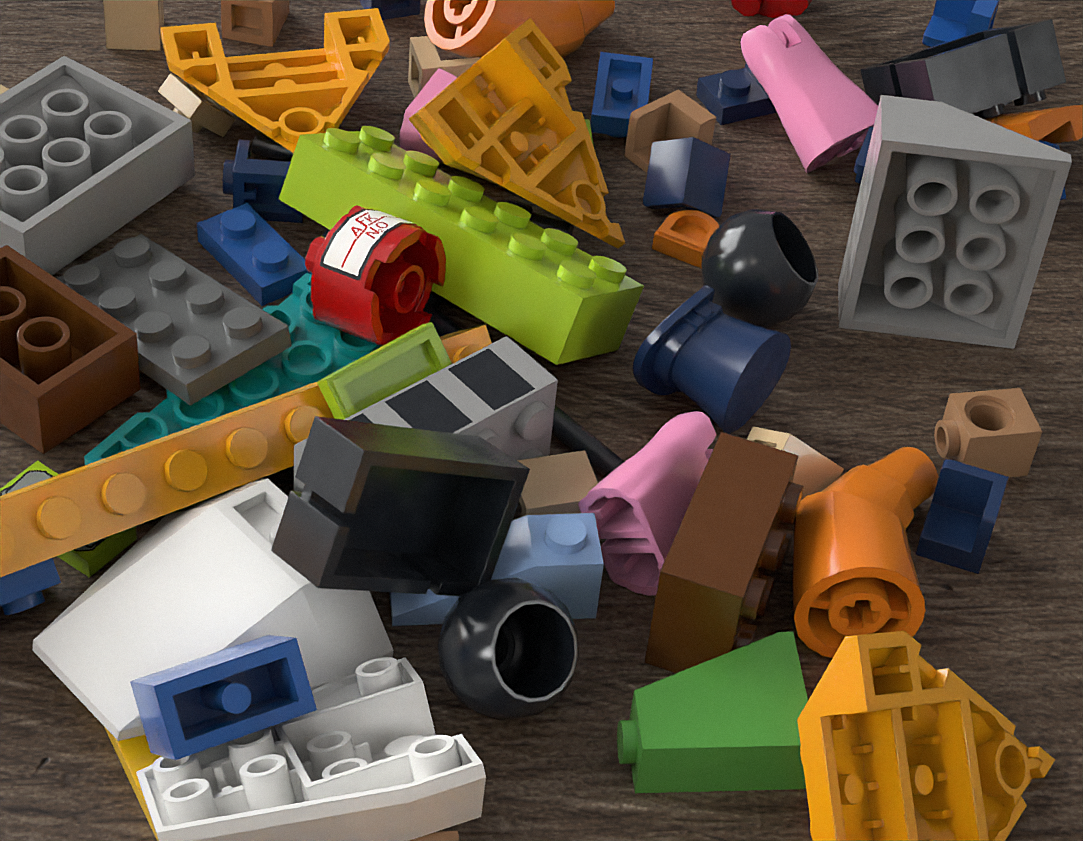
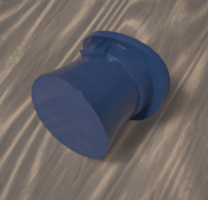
[633,284,791,434]

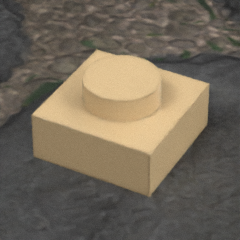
[158,73,236,137]

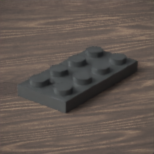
[56,234,292,405]

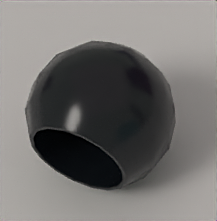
[702,209,818,327]
[438,577,579,721]

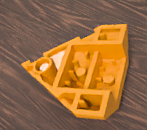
[160,8,390,154]
[409,18,626,249]
[797,631,1055,841]

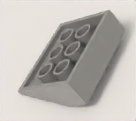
[0,56,195,275]
[838,95,1072,349]

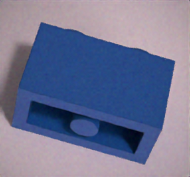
[130,635,317,760]

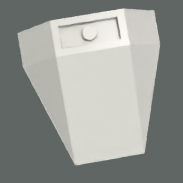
[32,478,394,741]
[136,657,486,841]

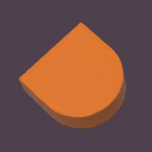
[652,210,719,269]

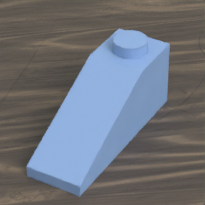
[389,513,604,626]

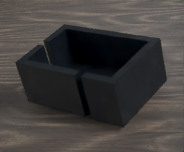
[860,19,1066,119]
[271,416,530,596]

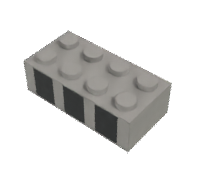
[294,336,558,552]

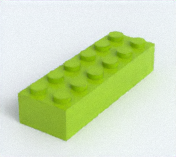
[279,126,644,365]

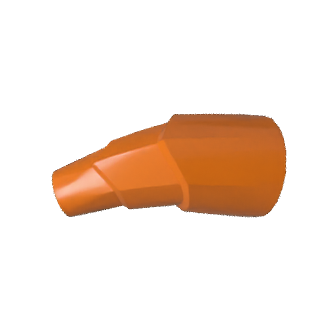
[424,0,615,58]
[793,447,938,658]

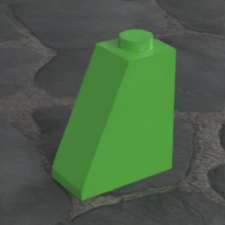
[617,632,808,793]

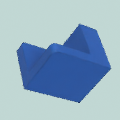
[922,0,1000,47]

